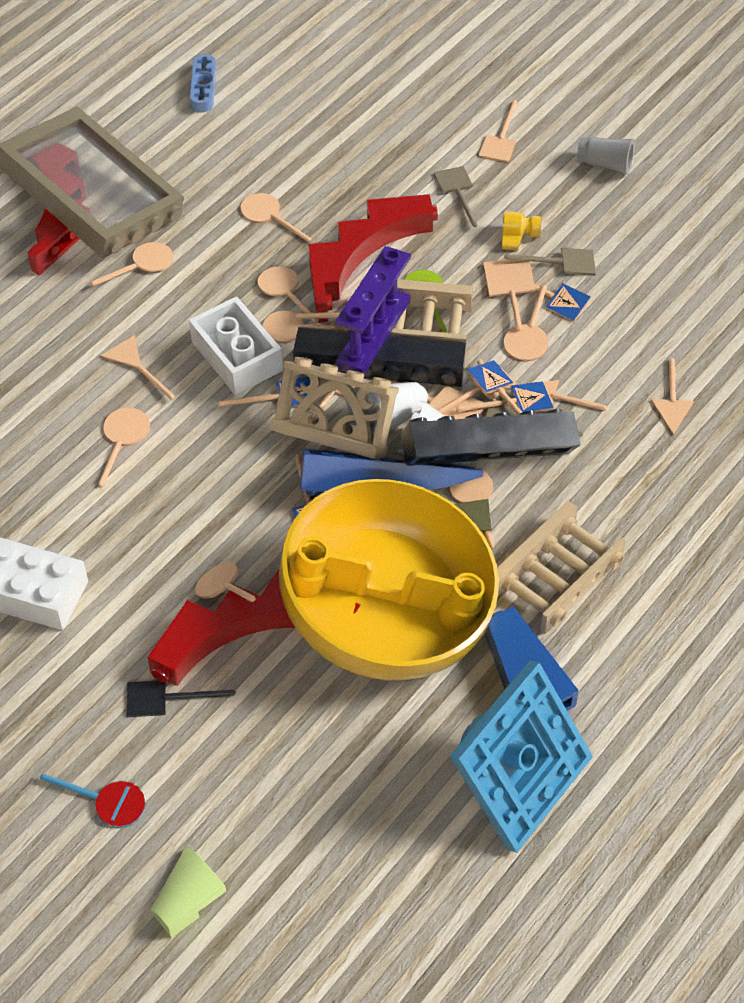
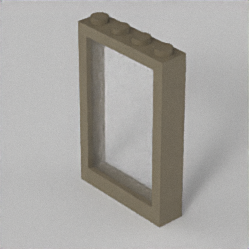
[0,106,184,259]

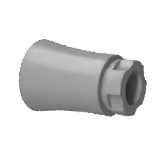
[577,137,635,175]

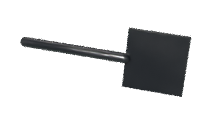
[127,680,236,717]

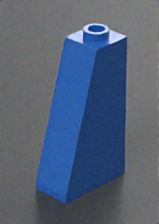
[485,606,579,711]

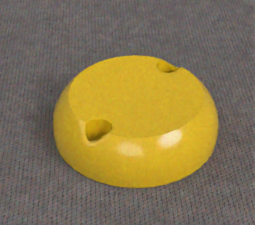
[279,479,499,681]

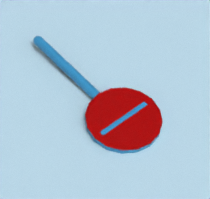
[40,774,146,828]

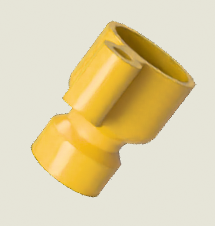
[502,211,542,251]

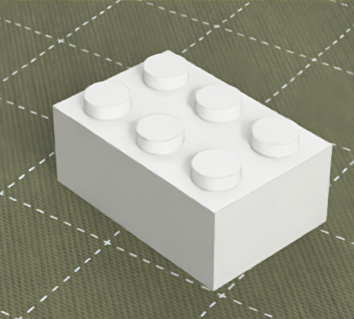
[189,296,283,395]
[0,537,88,631]

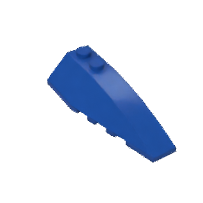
[300,449,483,497]

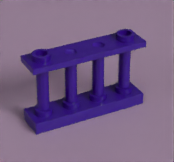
[335,246,411,374]

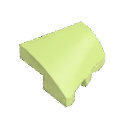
[151,846,226,938]

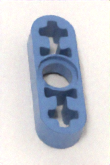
[190,54,216,112]

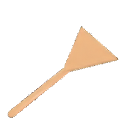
[100,335,174,400]

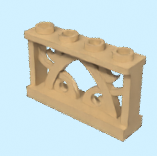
[270,357,399,459]

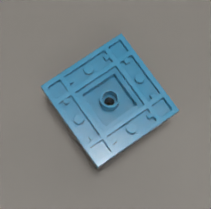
[450,660,593,853]

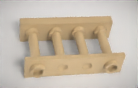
[362,276,473,343]
[497,500,626,634]

